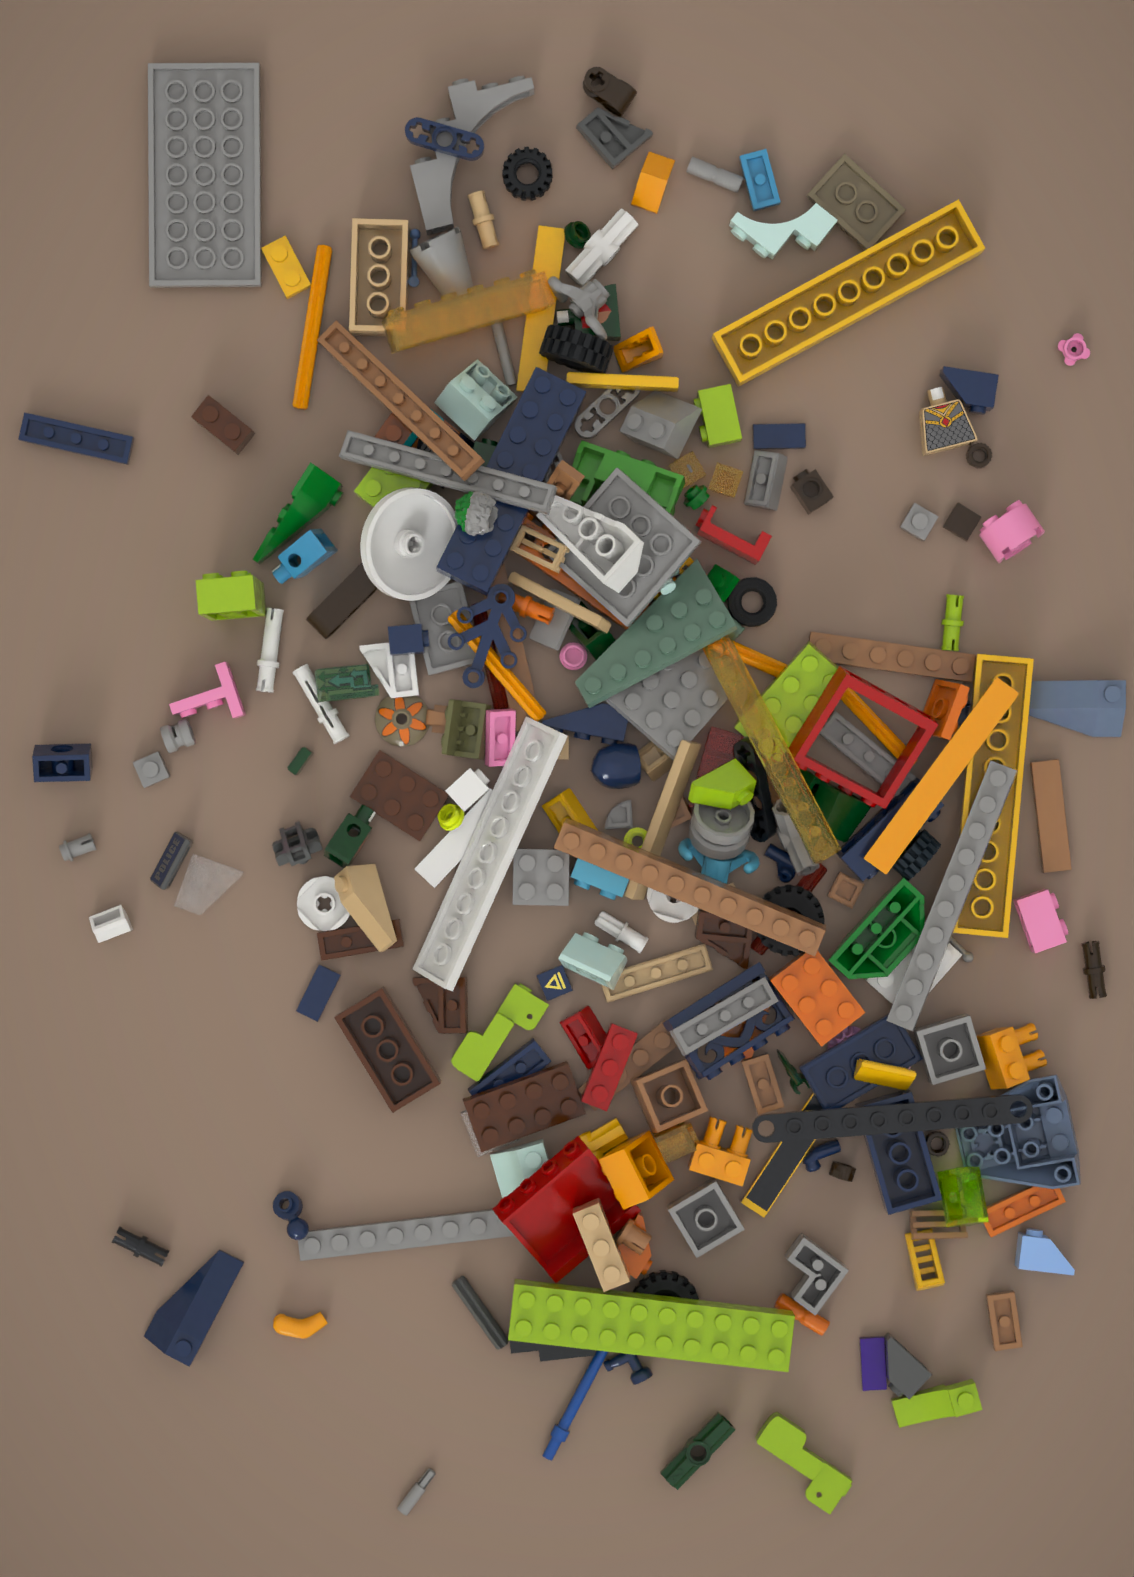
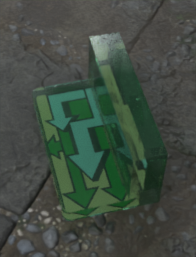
[315,664,379,703]

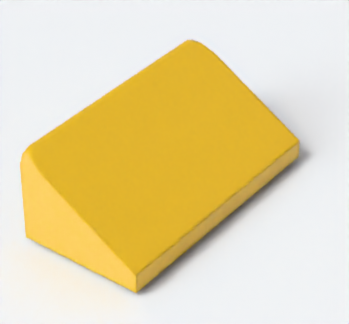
[542,788,598,833]
[854,1059,917,1090]

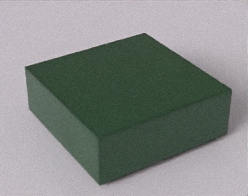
[287,747,314,775]

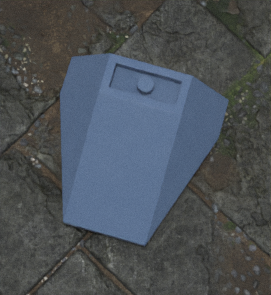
[955,1074,1081,1189]

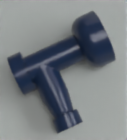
[603,1353,653,1385]

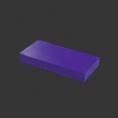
[859,1336,887,1391]

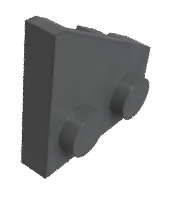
[576,108,653,170]

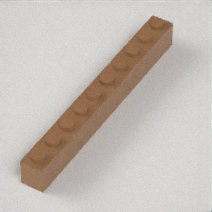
[554,818,826,956]

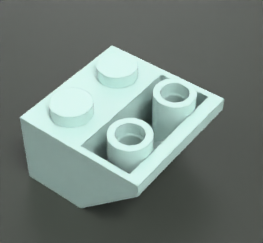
[434,359,517,441]

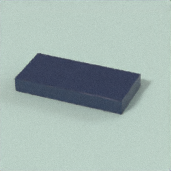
[753,423,806,449]
[296,964,341,1022]

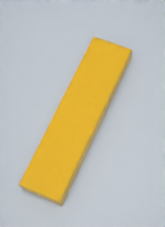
[566,372,679,392]

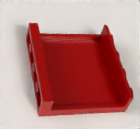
[492,1136,641,1284]

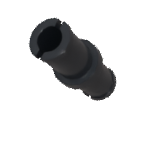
[111,1226,169,1267]

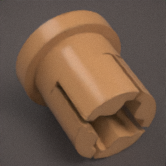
[615,1218,652,1255]

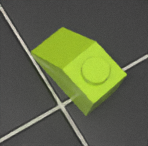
[688,758,756,810]

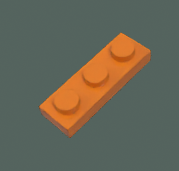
[977,1186,1066,1237]

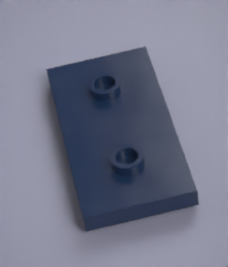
[799,1013,922,1109]

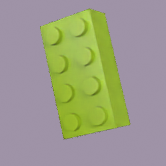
[195,571,266,621]
[734,641,838,764]

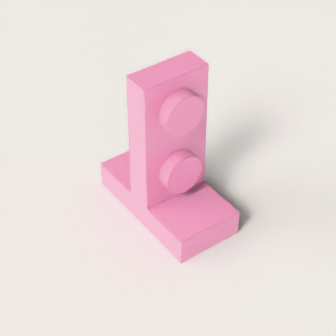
[169,662,246,719]

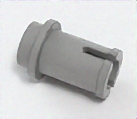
[59,833,97,862]

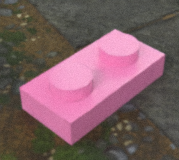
[485,708,516,767]

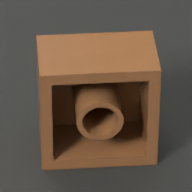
[630,1059,708,1133]

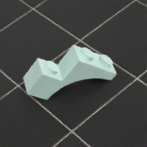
[729,203,838,260]

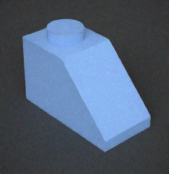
[1014,1228,1075,1275]

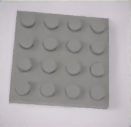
[548,468,702,627]
[605,645,746,761]

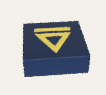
[537,965,573,1001]

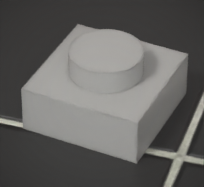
[899,503,938,541]
[133,751,170,788]

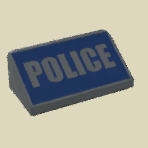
[150,832,193,890]

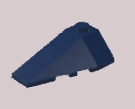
[144,1250,244,1367]

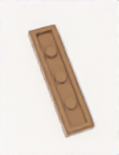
[1030,759,1072,873]

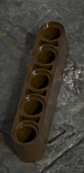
[306,563,378,639]

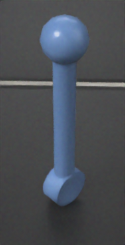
[408,229,421,287]

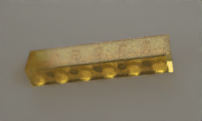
[382,270,555,354]

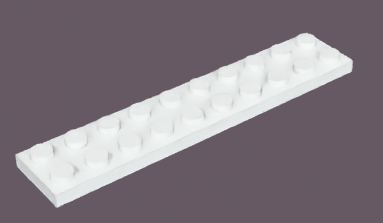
[413,716,568,991]

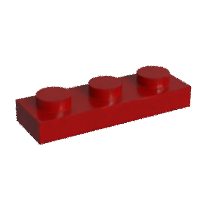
[580,1023,638,1111]

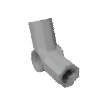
[772,797,820,876]

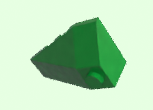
[253,462,344,564]

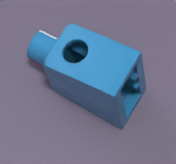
[272,529,338,584]

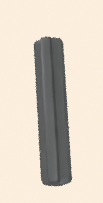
[452,1276,509,1350]

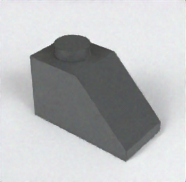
[884,1333,932,1400]

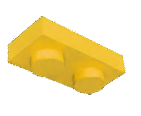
[261,236,311,299]

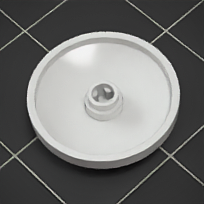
[360,487,458,601]

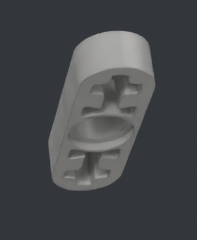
[575,389,640,439]

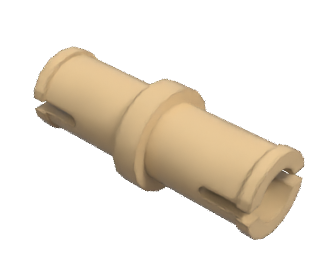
[467,190,500,250]

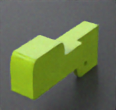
[451,983,549,1081]
[755,1412,852,1514]

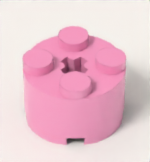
[979,500,1045,563]

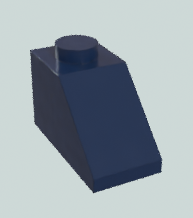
[939,366,999,415]

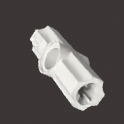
[565,208,639,286]

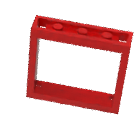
[787,666,939,809]

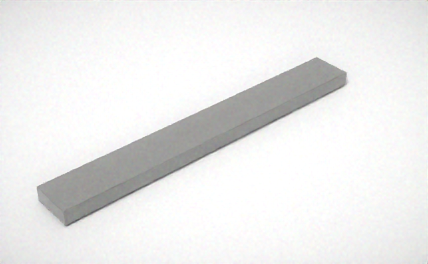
[339,430,558,515]

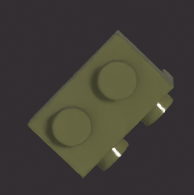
[441,699,491,760]

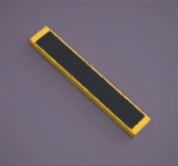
[740,1092,822,1218]

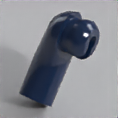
[803,1139,841,1172]

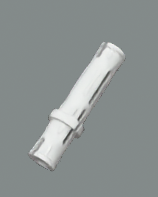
[256,608,284,693]
[292,664,350,744]

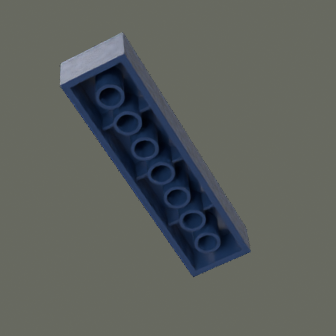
[436,367,587,596]

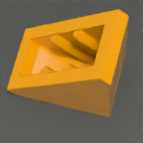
[631,152,675,214]
[614,326,664,373]

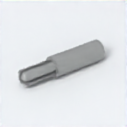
[397,1468,436,1516]

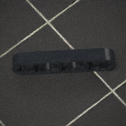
[733,736,777,842]

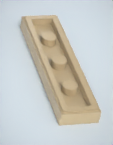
[507,572,611,633]
[602,943,713,1003]

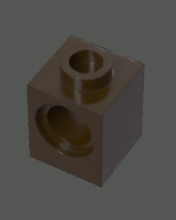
[790,469,834,515]

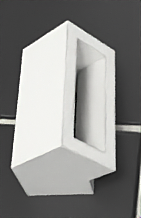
[89,905,133,943]

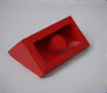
[560,1006,606,1070]

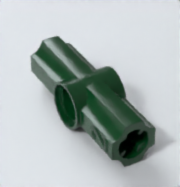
[660,1412,736,1490]

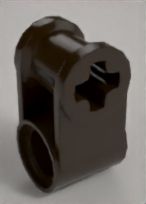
[583,67,637,117]

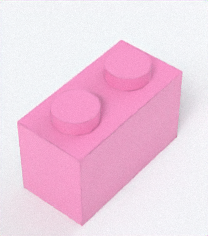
[1013,889,1068,953]

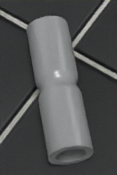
[686,156,744,193]

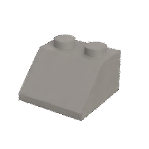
[620,391,702,460]

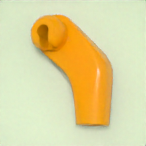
[273,1312,328,1339]

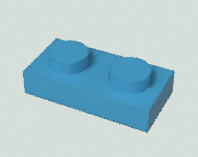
[739,149,781,212]

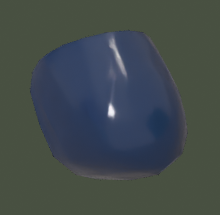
[590,743,641,789]

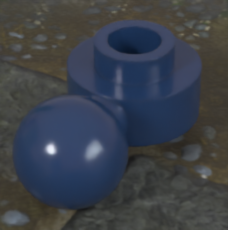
[273,1191,309,1240]

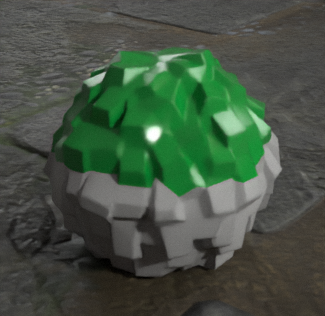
[454,490,498,536]

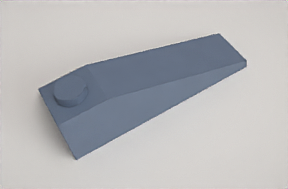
[1029,680,1126,737]

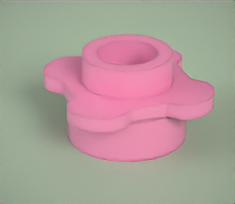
[1057,333,1090,366]

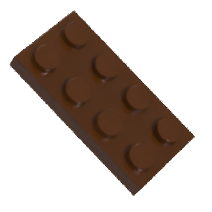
[463,1061,586,1152]

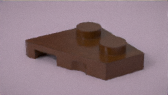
[695,909,753,969]

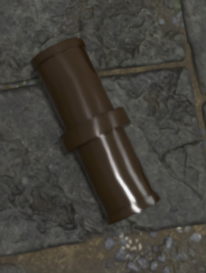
[1081,941,1107,999]

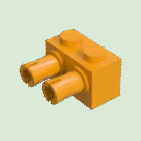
[976,1023,1047,1089]
[688,1116,753,1187]

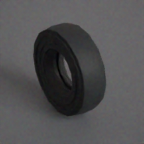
[727,577,777,627]

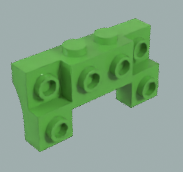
[570,440,685,516]

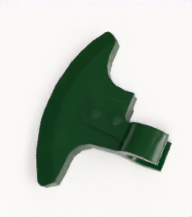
[777,1049,810,1095]

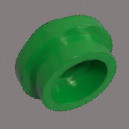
[684,485,710,510]

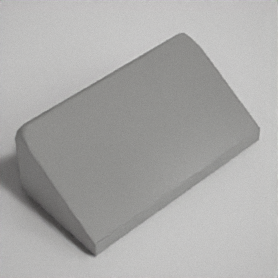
[744,450,787,511]
[529,588,581,651]

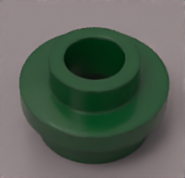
[564,221,591,249]

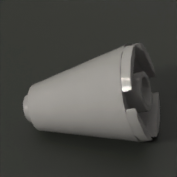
[409,226,475,308]

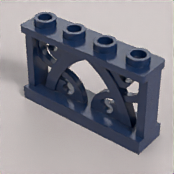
[663,962,795,1081]

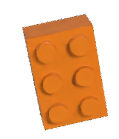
[768,951,866,1047]

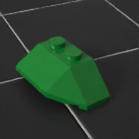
[828,877,925,979]

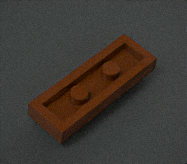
[317,919,404,961]

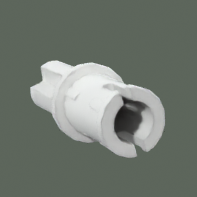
[595,911,649,953]

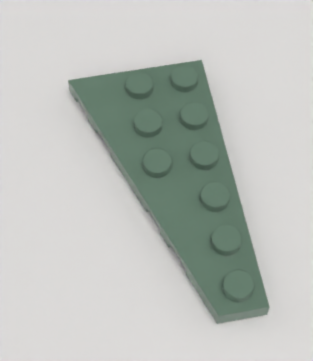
[575,559,737,708]

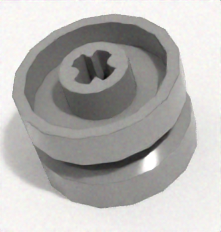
[689,801,755,860]

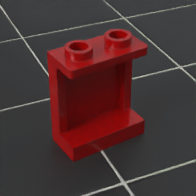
[695,505,772,565]

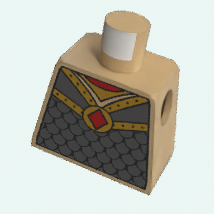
[919,387,978,456]

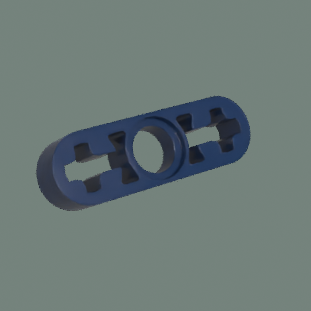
[405,117,484,161]

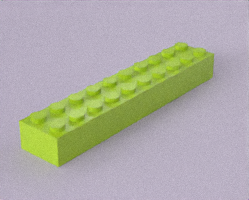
[508,1279,795,1372]

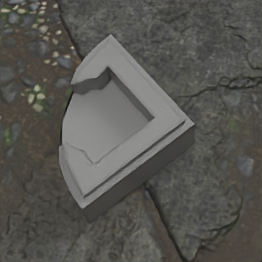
[605,800,633,829]

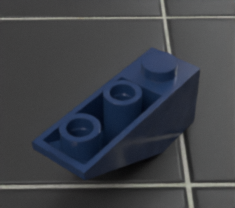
[542,703,628,745]

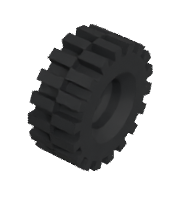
[539,325,614,374]
[756,885,825,956]
[633,1270,699,1300]

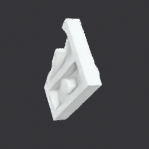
[359,642,419,699]

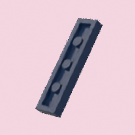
[18,412,134,465]

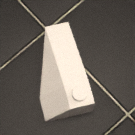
[536,495,644,593]

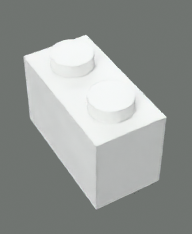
[445,768,490,811]

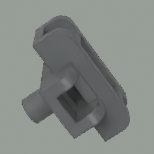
[272,821,323,866]

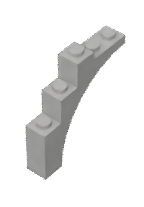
[410,76,534,236]

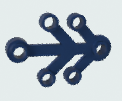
[448,584,527,688]

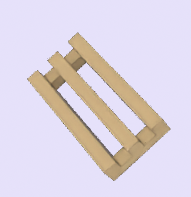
[510,525,570,573]

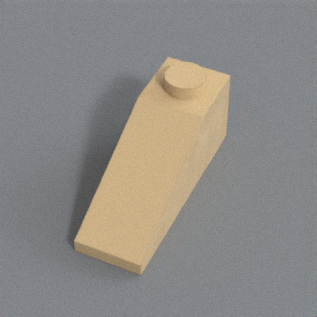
[334,864,397,952]

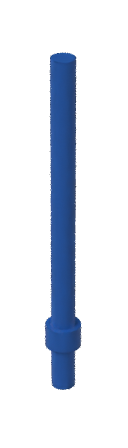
[542,1350,608,1461]

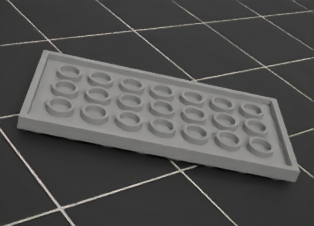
[148,63,262,288]

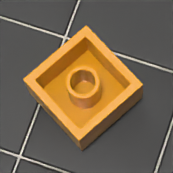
[598,1130,674,1210]

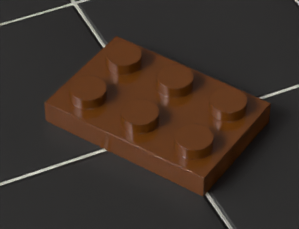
[350,750,449,841]

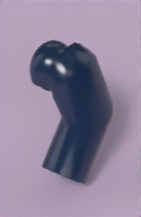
[764,843,796,883]

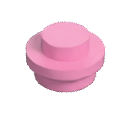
[560,642,587,670]

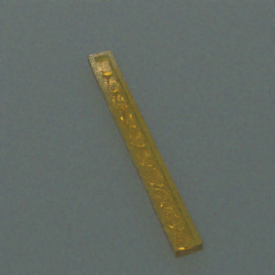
[702,634,841,864]

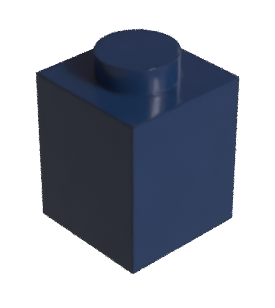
[388,624,430,656]

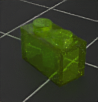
[937,1166,989,1228]

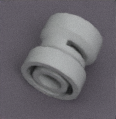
[160,718,196,753]

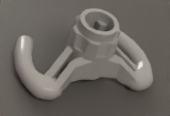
[548,276,610,341]

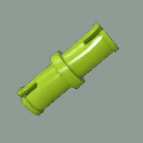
[941,594,964,651]

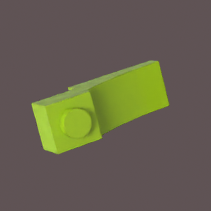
[891,1379,983,1428]

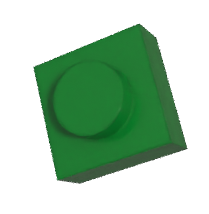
[707,564,740,602]

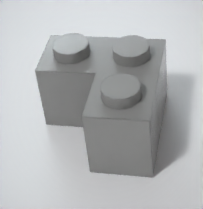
[785,1233,849,1316]

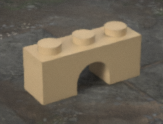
[573,1198,630,1292]

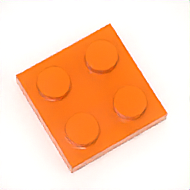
[917,679,970,740]

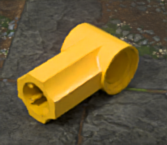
[571,1118,628,1159]

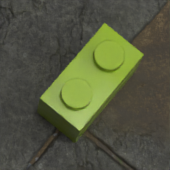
[693,384,742,448]

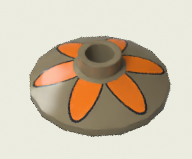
[375,696,429,747]

